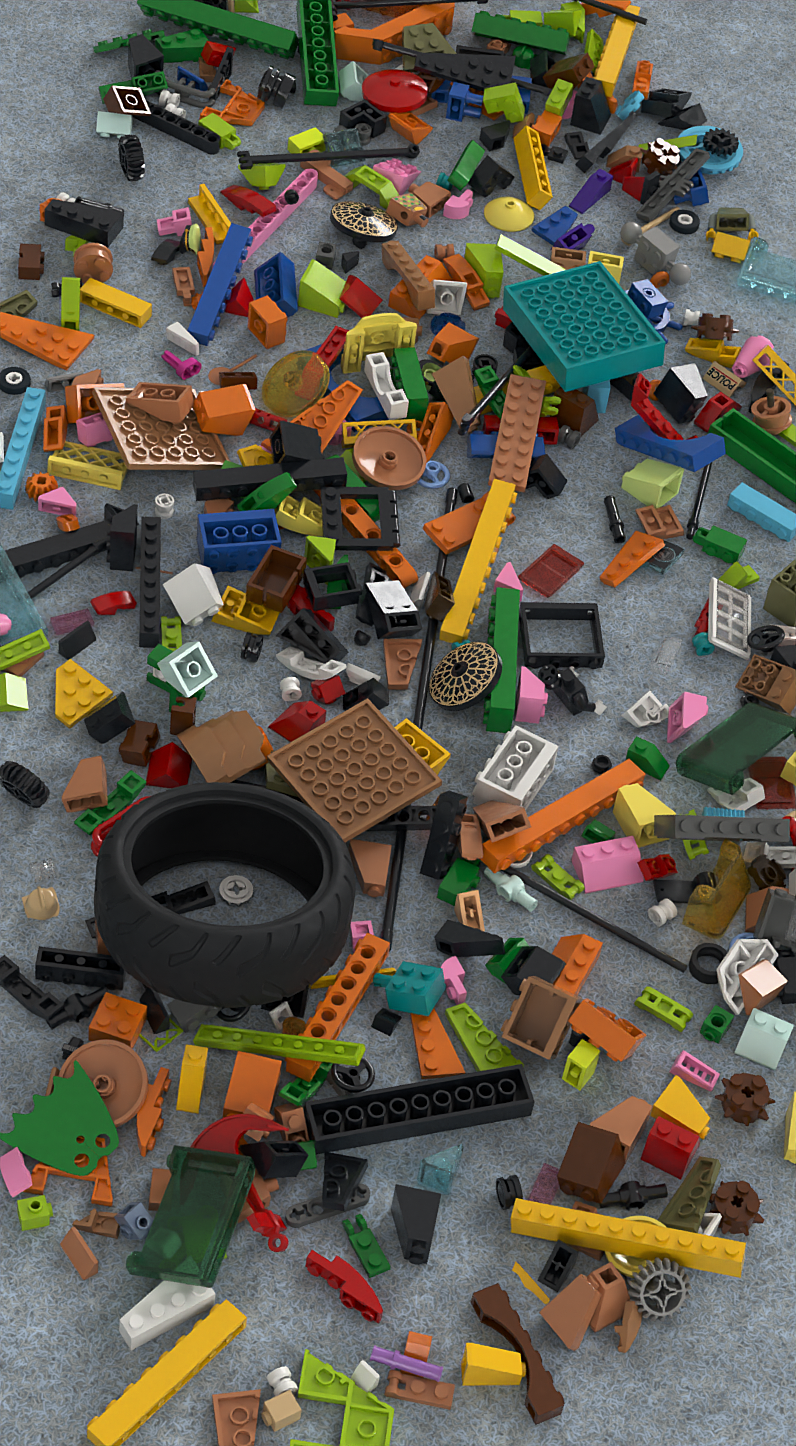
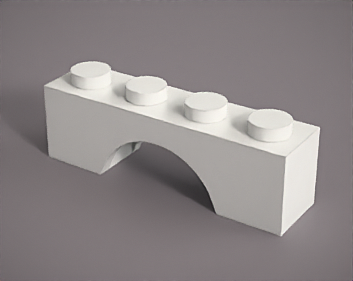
[364,352,409,420]

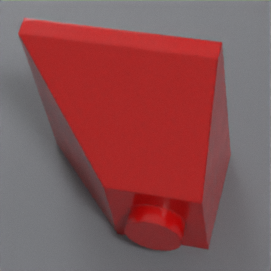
[268,700,326,742]

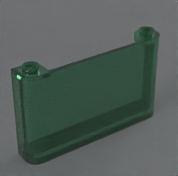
[676,702,796,795]
[126,1145,255,1288]

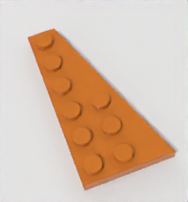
[0,312,95,370]
[261,380,363,453]

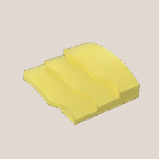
[340,313,417,374]

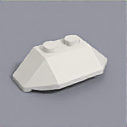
[717,939,778,1015]

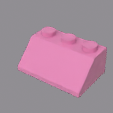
[571,836,644,894]

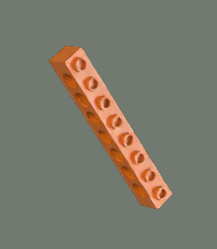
[284,932,390,1082]

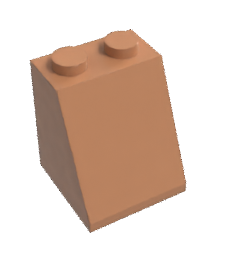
[590,1096,652,1168]

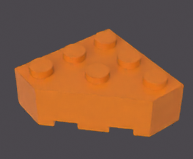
[568,998,647,1062]

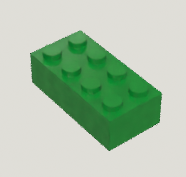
[390,347,429,422]

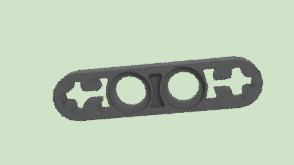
[285,1183,370,1228]

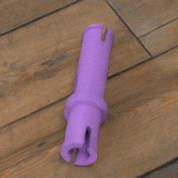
[370,1345,443,1382]

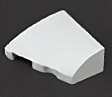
[621,691,669,728]
[707,778,765,811]

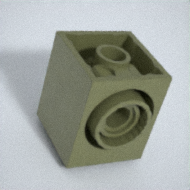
[763,560,796,627]

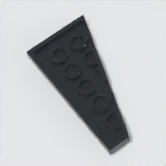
[413,52,516,92]

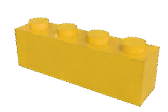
[80,278,152,328]

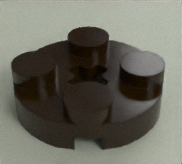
[747,854,786,890]

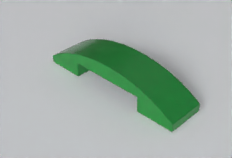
[474,365,506,419]
[74,770,147,835]
[278,1062,333,1106]

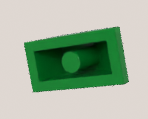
[625,736,670,781]

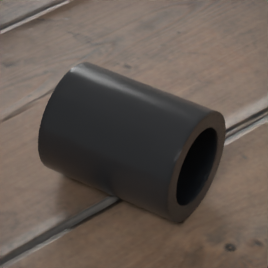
[457,483,474,503]

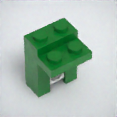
[146,644,206,712]

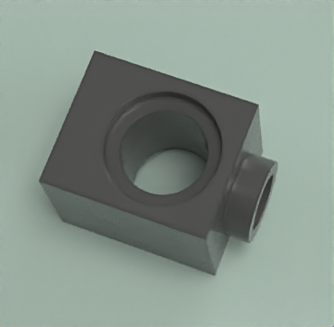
[316,242,337,270]

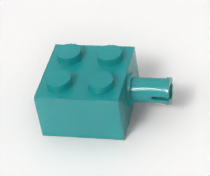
[373,961,446,1016]

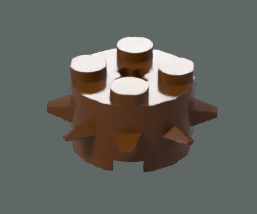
[640,138,680,176]
[691,313,739,341]
[715,1073,775,1126]
[709,1180,764,1236]

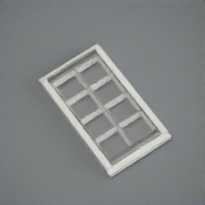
[708,577,751,660]

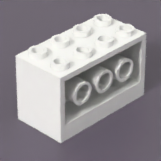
[472,725,559,811]

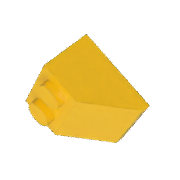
[711,231,750,264]

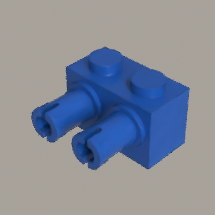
[446,82,484,122]
[673,169,709,207]

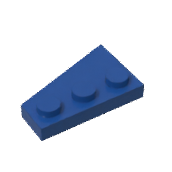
[532,206,578,245]

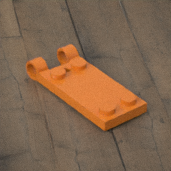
[423,491,516,555]

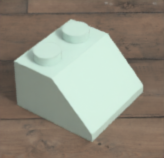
[338,61,369,101]
[96,111,133,139]
[157,641,218,698]
[735,1008,794,1071]

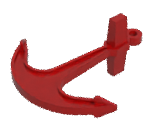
[180,1114,289,1252]

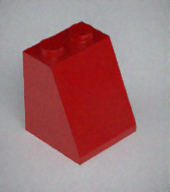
[640,1116,700,1180]

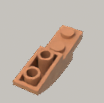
[456,814,483,860]

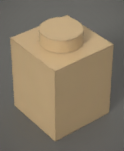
[261,1390,302,1432]

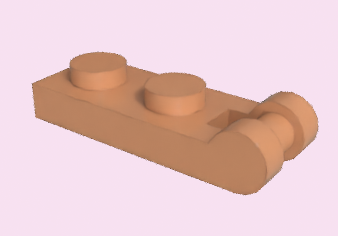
[384,1370,455,1410]

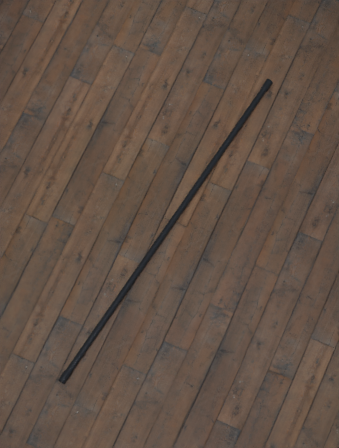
[380,487,458,952]

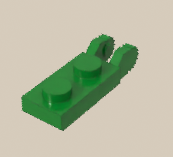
[342,1214,391,1278]

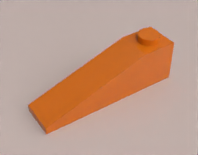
[417,402,454,463]

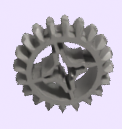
[628,1257,692,1322]

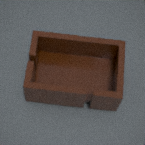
[246,545,307,613]

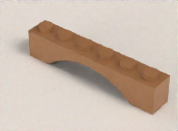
[382,240,435,311]

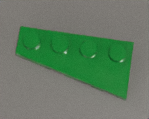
[93,29,165,53]

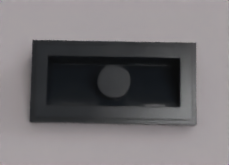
[58,620,97,660]
[139,987,170,1034]

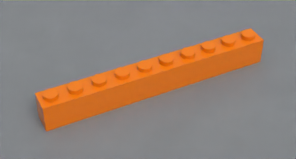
[479,759,646,874]

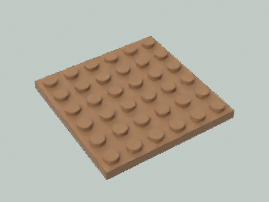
[92,387,230,470]
[267,698,442,843]

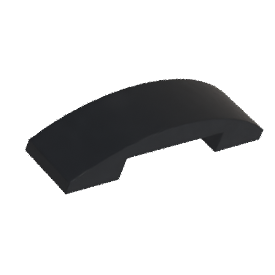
[0,955,64,1020]

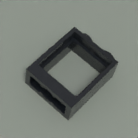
[303,562,362,611]

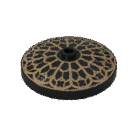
[330,201,398,243]
[429,642,502,711]

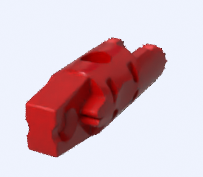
[249,408,287,432]
[694,598,723,636]

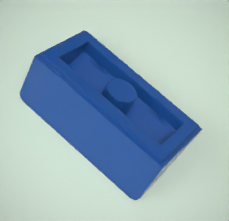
[177,66,208,91]

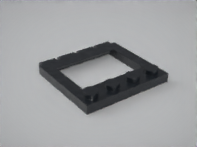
[320,486,401,551]

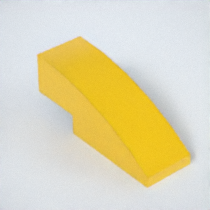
[685,338,741,368]

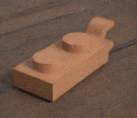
[172,267,195,306]

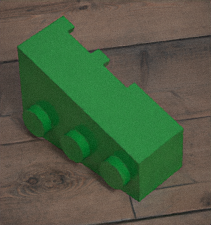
[155,28,209,63]

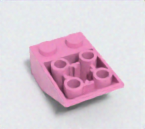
[373,158,421,195]

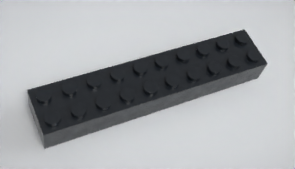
[304,1064,535,1155]

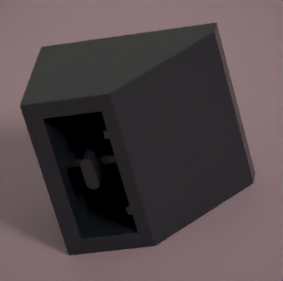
[501,946,566,995]
[238,1141,309,1179]

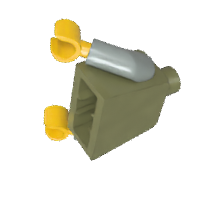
[706,207,759,243]

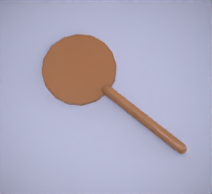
[208,354,257,386]

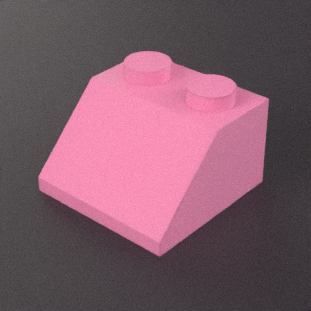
[515,666,548,724]
[667,692,708,743]

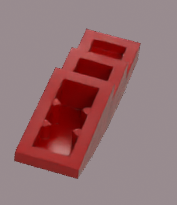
[220,185,276,217]

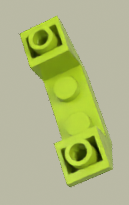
[344,165,400,210]

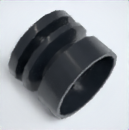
[257,65,296,109]

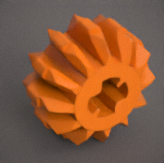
[25,471,58,502]

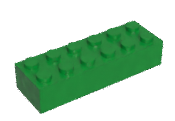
[471,11,570,55]

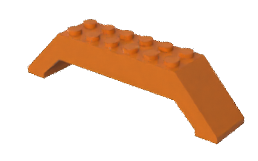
[334,3,455,65]

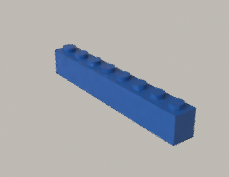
[187,223,253,346]

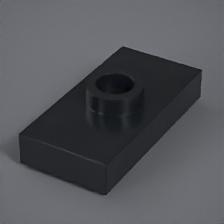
[640,171,660,205]

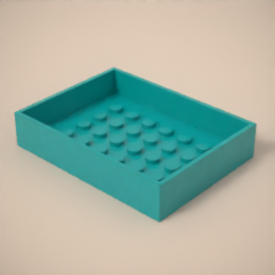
[503,261,665,392]

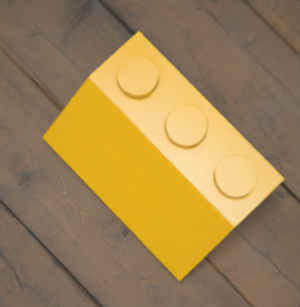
[394,718,451,775]

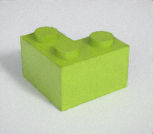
[483,82,525,123]

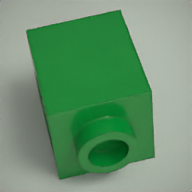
[700,1005,735,1044]

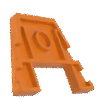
[199,79,265,126]
[23,1136,113,1207]

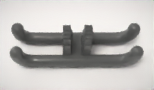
[155,70,216,109]

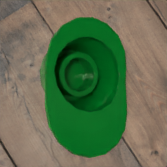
[511,44,537,70]

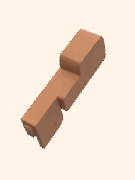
[300,150,353,200]

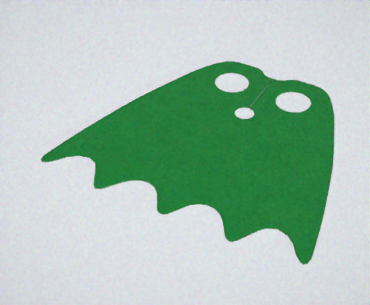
[0,1060,119,1176]

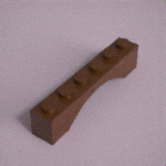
[471,1283,565,1425]

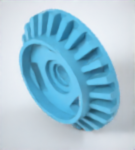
[678,126,743,174]

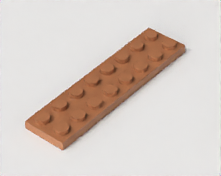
[488,374,546,492]

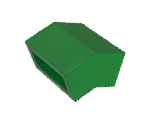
[581,819,616,843]

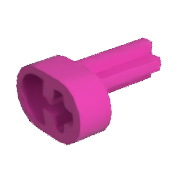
[161,350,202,380]

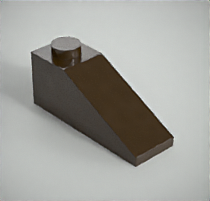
[424,571,455,622]

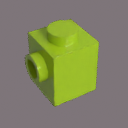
[17,1195,53,1231]

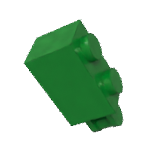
[692,525,747,564]
[437,857,481,906]

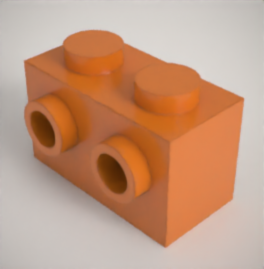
[531,110,563,147]

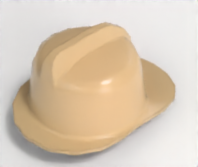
[22,886,59,920]

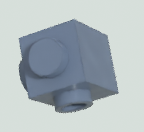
[114,1202,156,1240]

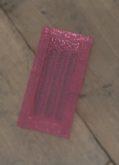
[50,608,94,635]
[528,1163,559,1205]

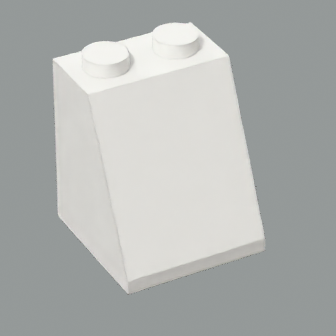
[163,563,224,626]

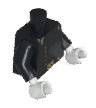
[552,666,607,716]

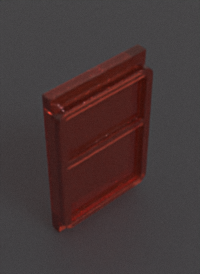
[518,544,584,598]
[746,757,796,810]

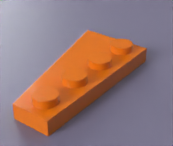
[600,531,665,588]
[410,1008,466,1079]

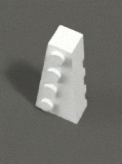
[119,1257,216,1351]

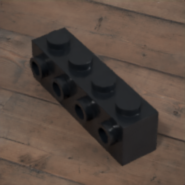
[420,790,468,880]
[35,946,126,990]

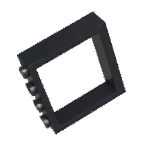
[519,602,605,669]

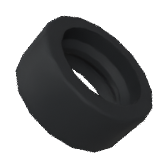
[688,943,728,985]

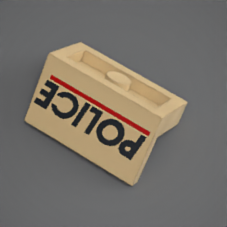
[702,361,747,397]

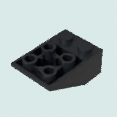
[364,580,422,640]

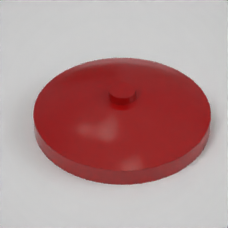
[362,69,428,113]

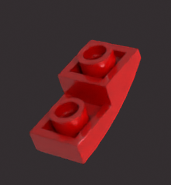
[90,591,137,615]
[637,854,678,881]

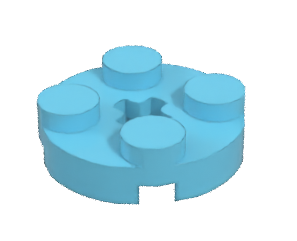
[615,90,645,121]

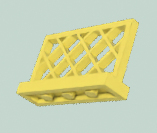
[47,441,128,490]

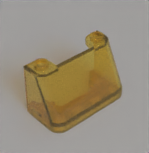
[682,838,752,939]

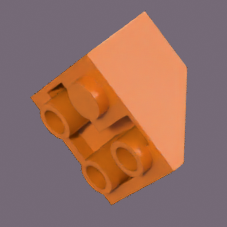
[427,322,479,363]

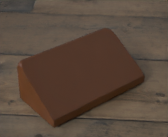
[219,372,257,390]

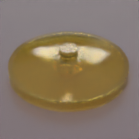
[262,350,330,417]

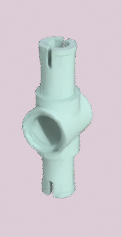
[483,867,538,912]

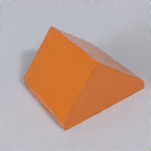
[388,111,433,145]

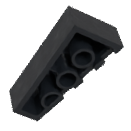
[45,199,124,248]

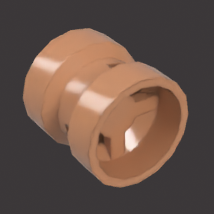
[434,244,455,261]

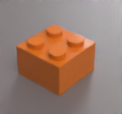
[248,295,288,349]
[89,992,147,1049]

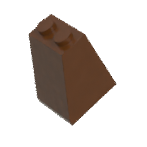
[543,53,595,89]
[550,386,599,436]
[557,1122,626,1204]

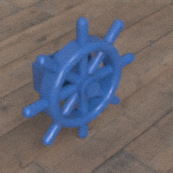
[625,279,683,345]

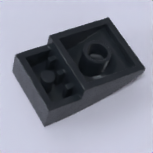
[641,88,692,117]

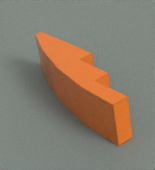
[197,227,214,287]

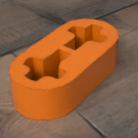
[56,514,80,532]

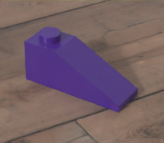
[569,169,613,214]

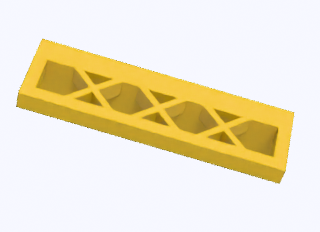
[188,184,231,245]
[752,345,796,406]
[341,419,417,448]

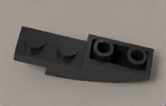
[748,361,790,413]
[355,562,389,627]

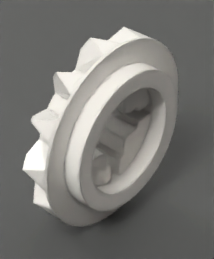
[219,875,253,906]

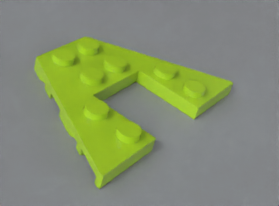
[290,1349,394,1446]

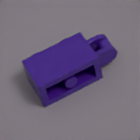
[551,223,595,250]

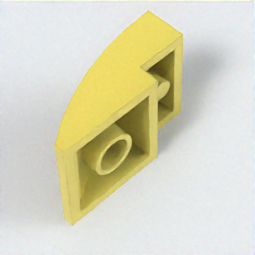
[274,495,323,536]

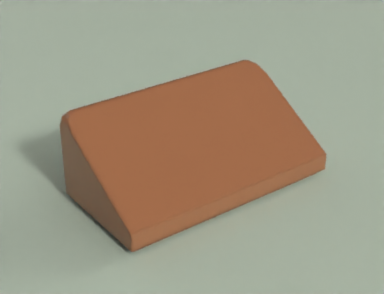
[60,1226,98,1280]

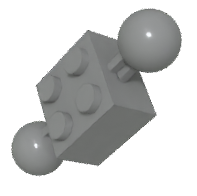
[620,222,691,285]

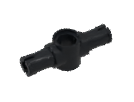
[46,986,109,1030]
[599,1181,668,1211]

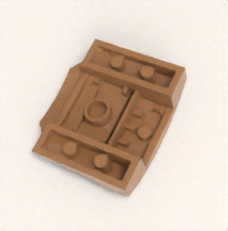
[176,710,267,783]

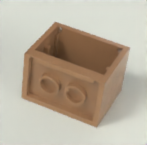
[501,976,583,1060]

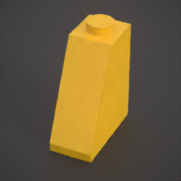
[176,1044,208,1114]
[650,1075,710,1140]
[461,1343,526,1386]

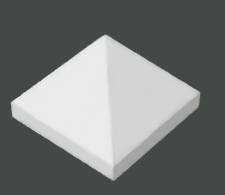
[269,1001,295,1032]

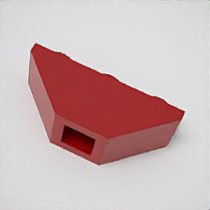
[694,391,742,433]

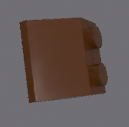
[103,85,151,116]

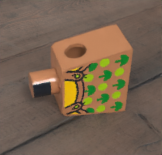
[386,193,429,227]

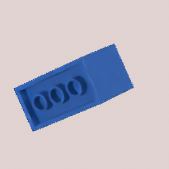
[196,509,282,574]

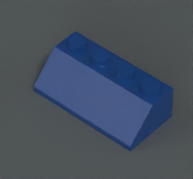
[254,252,298,318]
[467,431,545,459]

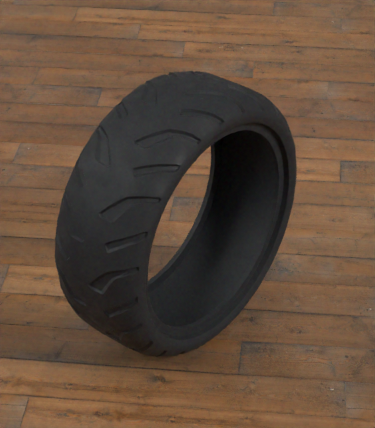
[94,782,356,1008]

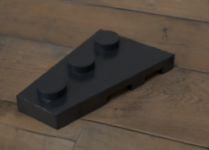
[208,47,234,101]
[322,1151,368,1212]

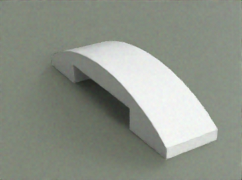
[276,646,347,680]
[743,842,796,868]

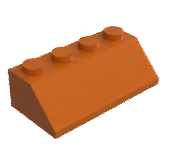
[388,255,453,320]
[552,934,603,996]

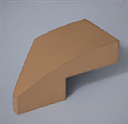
[614,1301,643,1353]

